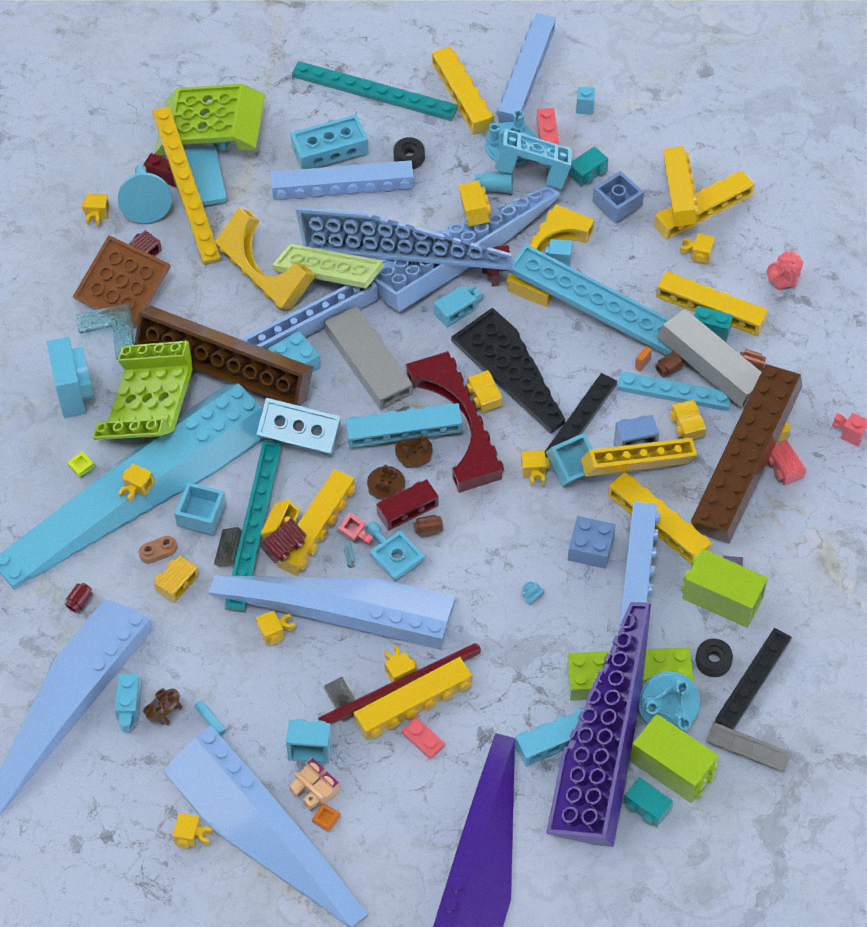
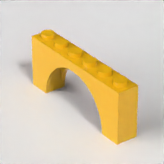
[506,204,595,307]
[215,207,316,310]

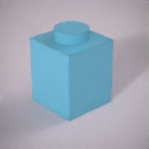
[576,86,595,114]
[546,239,572,266]

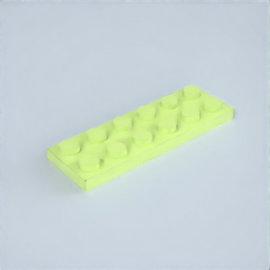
[272,244,384,288]

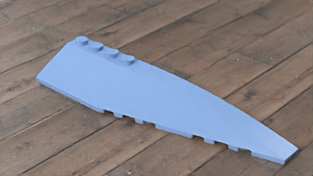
[373,186,560,312]
[296,207,513,270]
[209,576,455,650]
[0,599,153,815]
[163,726,368,927]

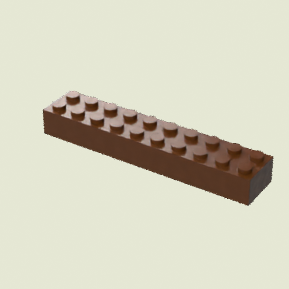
[134,305,313,406]
[691,364,803,543]

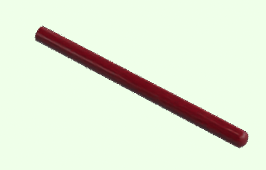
[318,643,481,725]

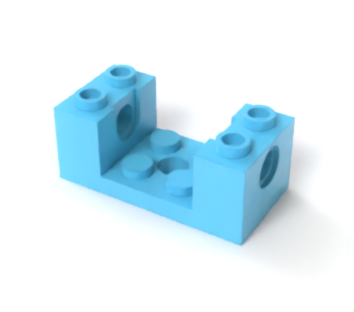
[494,129,572,189]

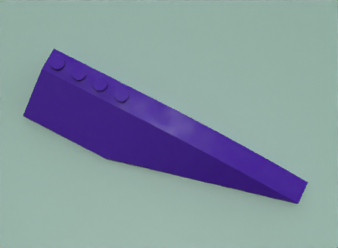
[546,602,651,847]
[433,733,515,927]

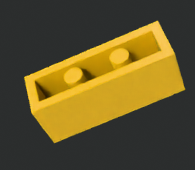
[458,180,491,227]

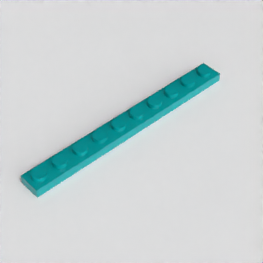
[292,61,458,121]
[225,440,282,612]

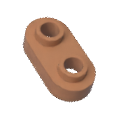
[139,536,177,564]

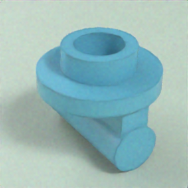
[521,581,544,605]

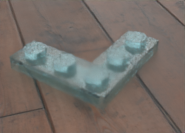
[76,303,134,360]

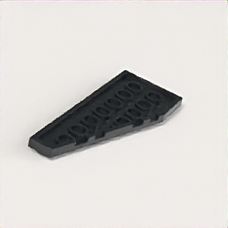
[451,307,565,434]

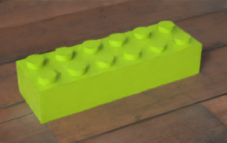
[567,647,694,701]

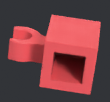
[832,413,867,446]
[338,512,373,545]

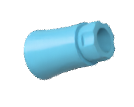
[475,171,513,194]

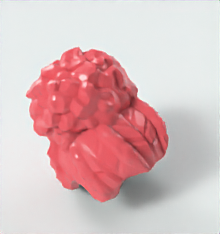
[767,251,804,290]

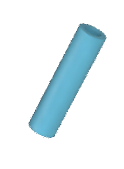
[194,700,226,736]

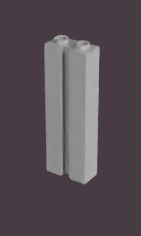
[324,306,413,411]
[657,309,761,407]

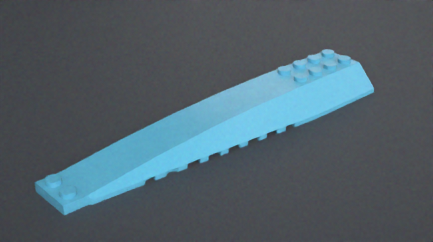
[0,383,265,590]

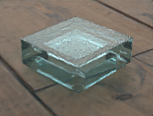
[343,541,355,568]

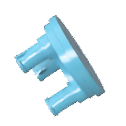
[485,109,536,166]
[117,165,172,224]
[639,671,700,730]

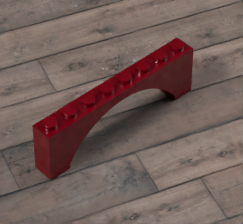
[406,351,504,493]

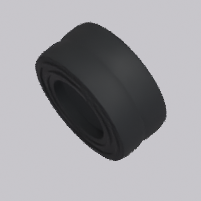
[393,137,425,169]
[695,638,733,677]

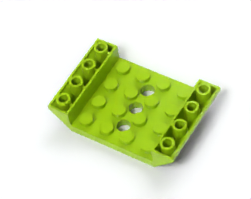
[155,84,265,155]
[92,341,193,440]

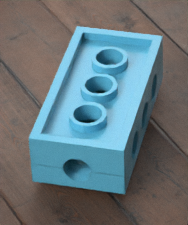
[290,114,369,169]
[256,398,342,456]

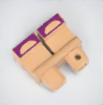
[289,758,340,810]

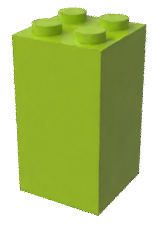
[681,549,768,628]
[630,714,719,804]

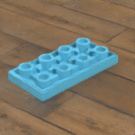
[184,145,227,206]

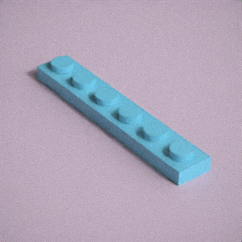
[617,371,731,411]

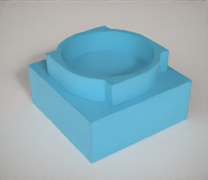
[46,336,94,418]

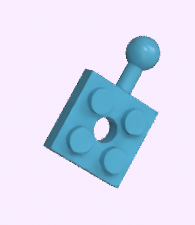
[365,522,425,582]

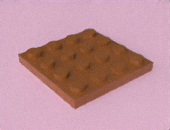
[72,235,171,328]

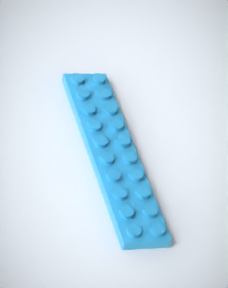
[508,244,673,355]

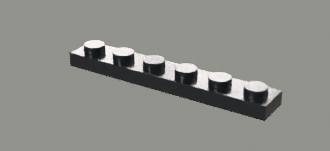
[545,373,617,457]
[715,627,792,730]

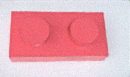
[401,717,445,760]

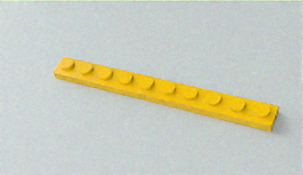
[152,106,221,265]

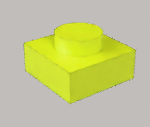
[67,451,95,478]

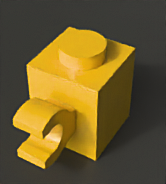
[82,193,110,225]
[680,233,715,264]
[521,450,550,486]
[119,463,155,502]
[256,610,296,646]
[384,645,417,682]
[172,813,213,849]

